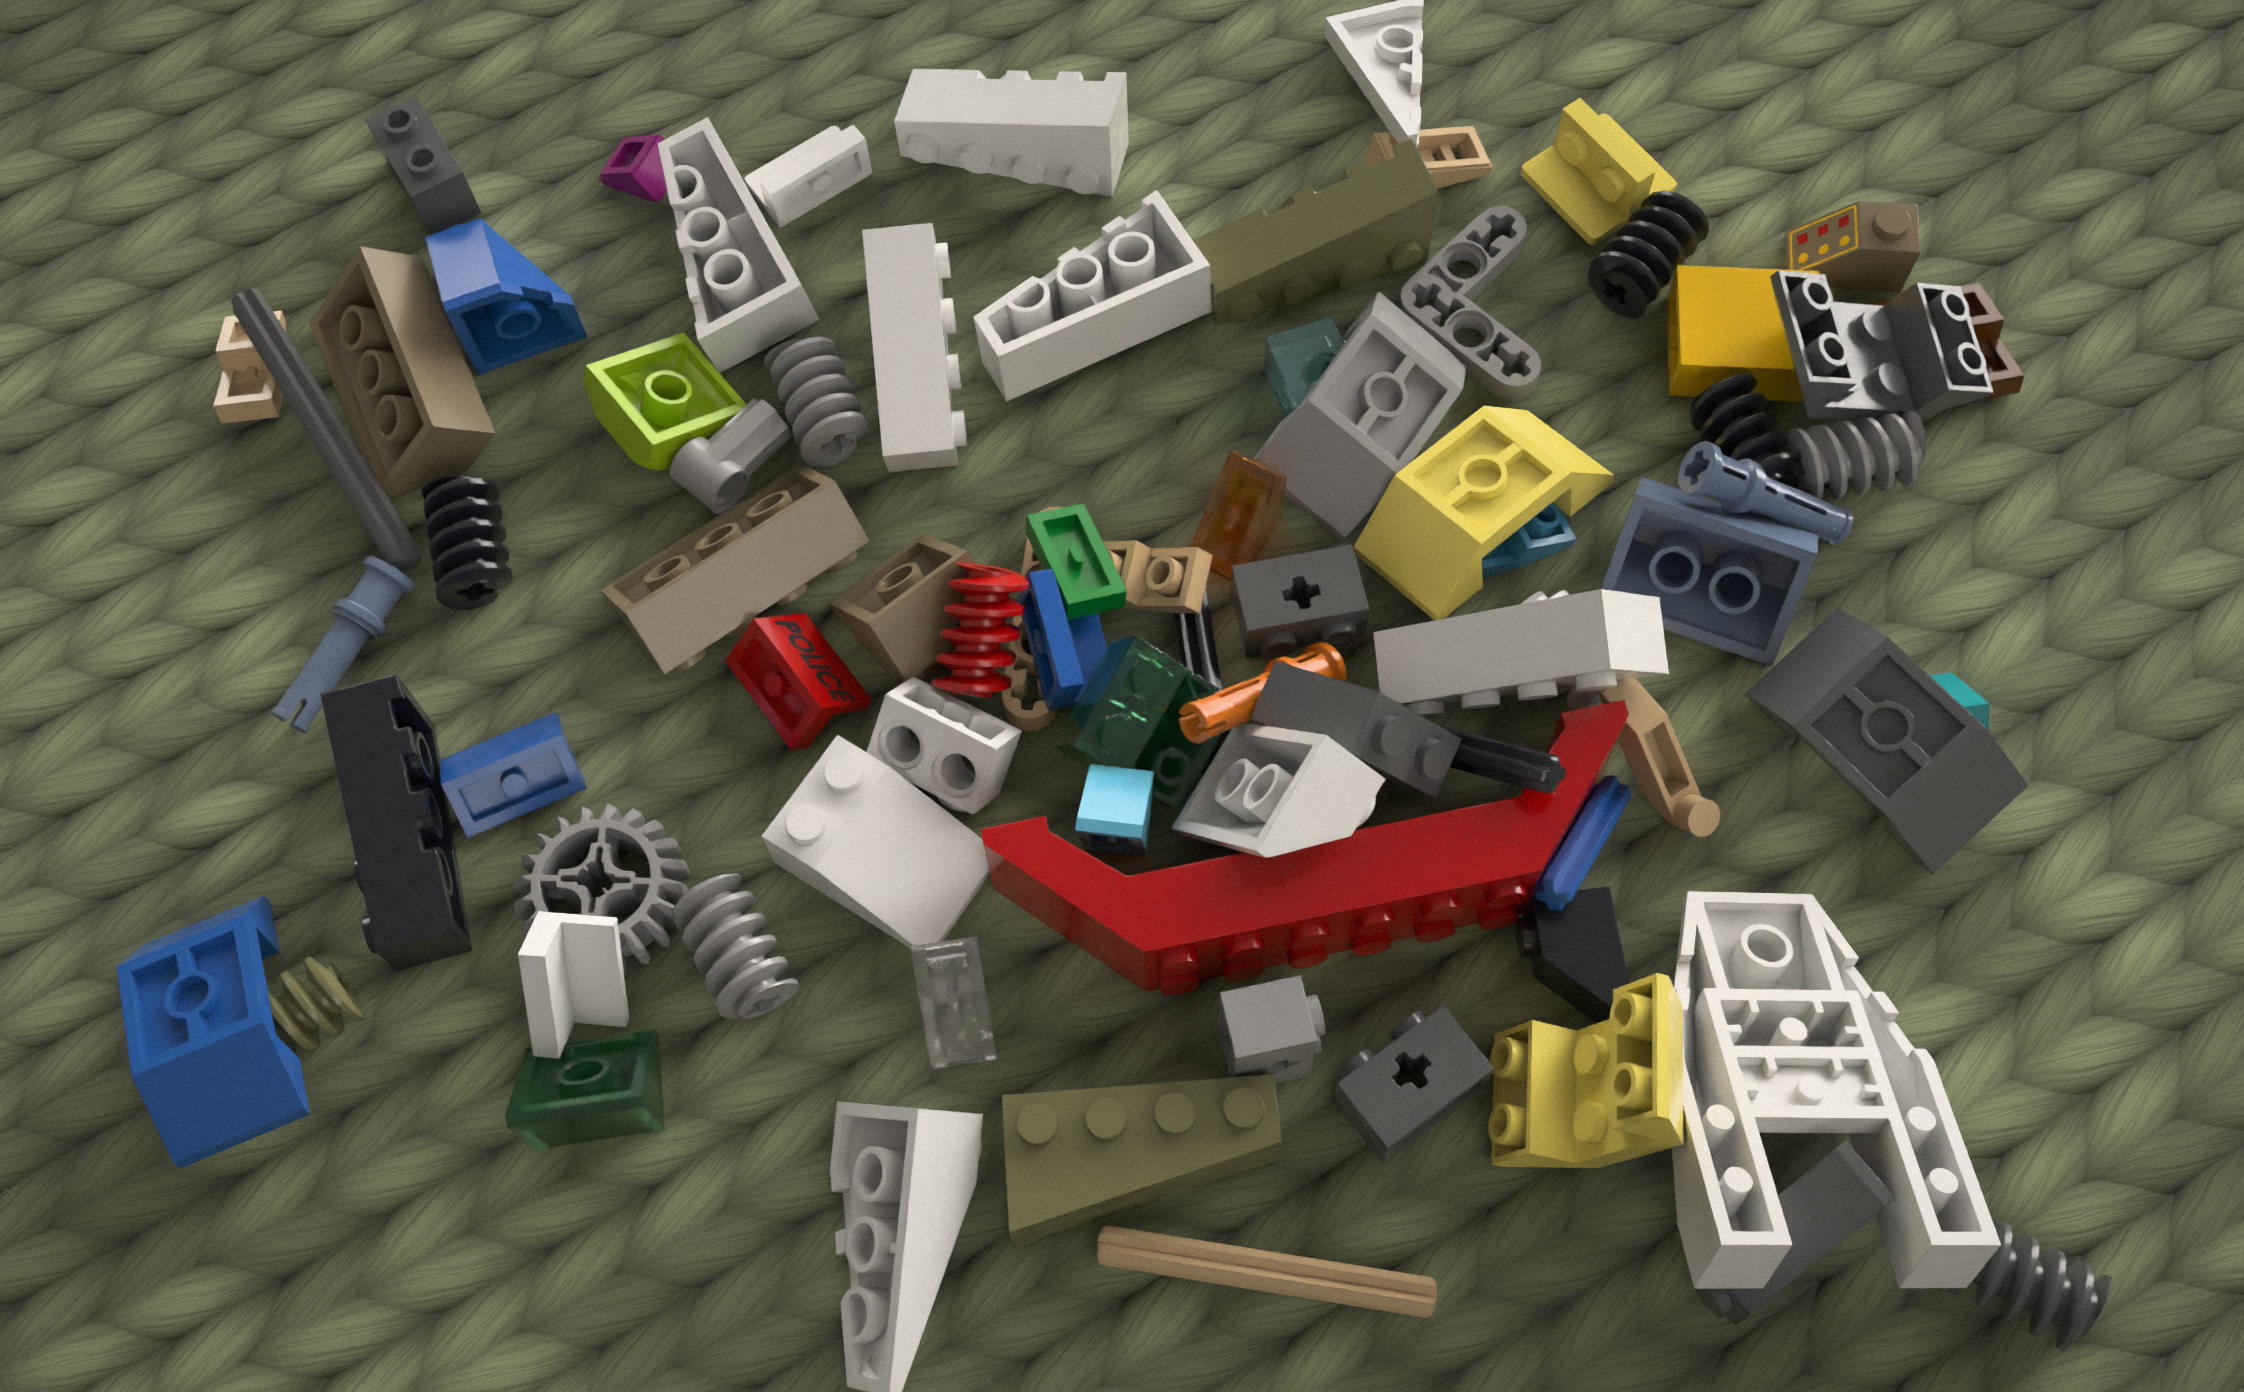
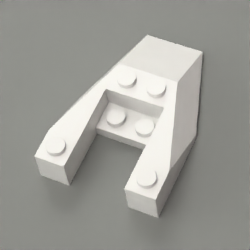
[1672,891,2001,1289]

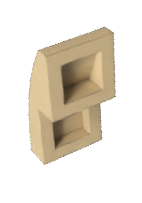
[213,310,286,424]

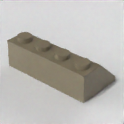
[310,246,495,501]
[600,464,870,674]

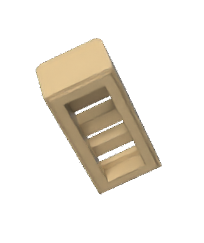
[1363,126,1493,189]

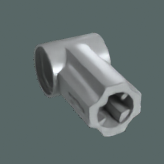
[670,398,792,514]

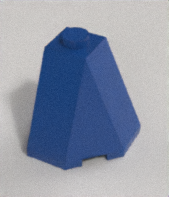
[425,219,587,375]

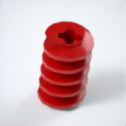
[932,562,1029,697]

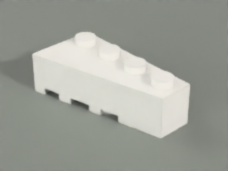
[894,69,1129,197]
[658,117,820,373]

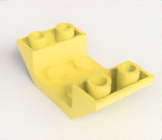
[1354,406,1614,620]
[1488,973,1684,1168]

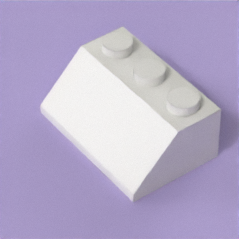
[1171,723,1385,858]

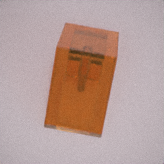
[1190,449,1287,582]

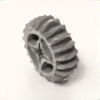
[514,803,690,973]

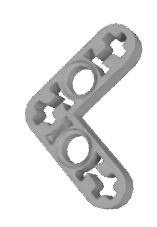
[1399,206,1541,402]

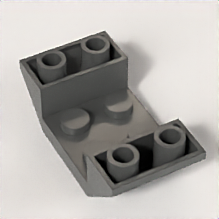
[1770,270,1994,420]
[1745,608,2029,875]

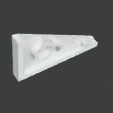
[1324,0,1424,149]

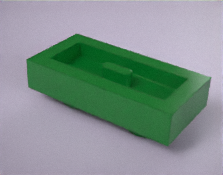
[1025,503,1127,620]

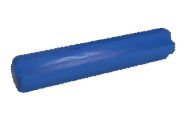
[1534,775,1631,911]

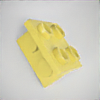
[1521,98,1677,245]

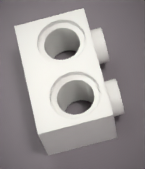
[867,677,1022,815]

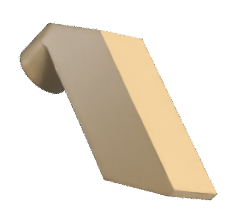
[1598,678,1720,837]

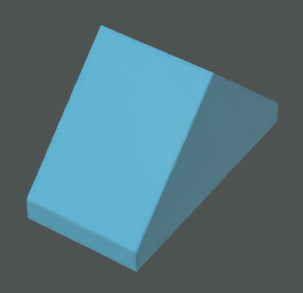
[1075,764,1154,857]

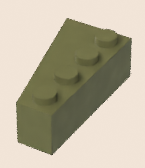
[1193,138,1439,326]
[1002,1074,1281,1249]

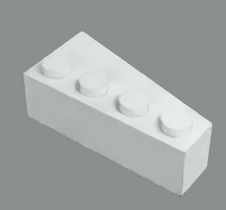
[973,190,1213,402]
[862,223,967,473]
[1373,589,1669,717]

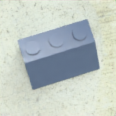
[1601,477,1818,666]

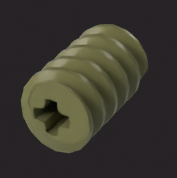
[267,956,366,1055]

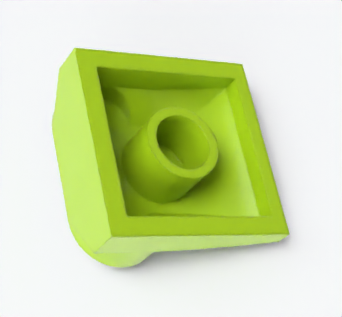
[583,332,747,470]

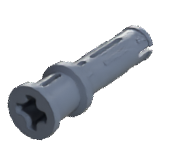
[1678,441,1853,545]
[271,556,415,734]

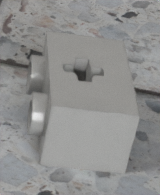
[1218,975,1326,1084]

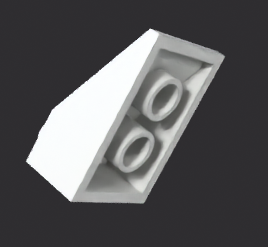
[762,735,990,960]

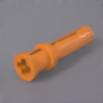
[1179,641,1347,744]

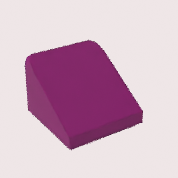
[598,135,667,202]

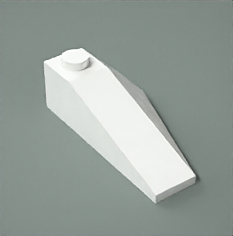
[830,1101,983,1392]

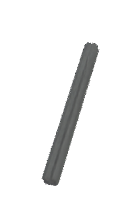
[231,288,421,573]

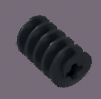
[1588,190,1709,319]
[1690,373,1800,488]
[421,476,513,610]

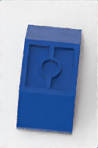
[116,895,310,1169]

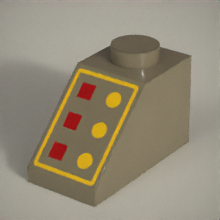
[1784,201,1921,292]

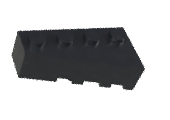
[320,674,472,971]

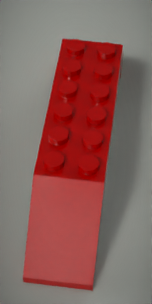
[981,700,1629,995]

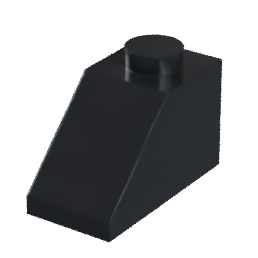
[1515,886,1629,1023]

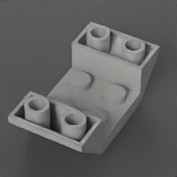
[1249,291,1467,540]

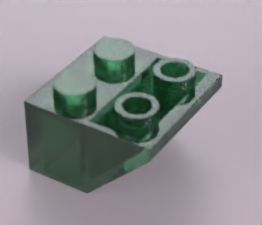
[1053,636,1223,811]

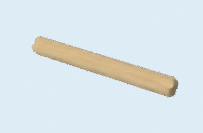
[1096,1225,1437,1318]

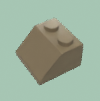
[828,533,975,682]

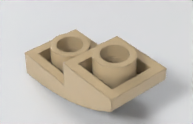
[1103,540,1213,613]

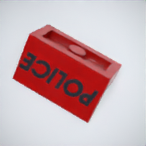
[725,613,873,751]

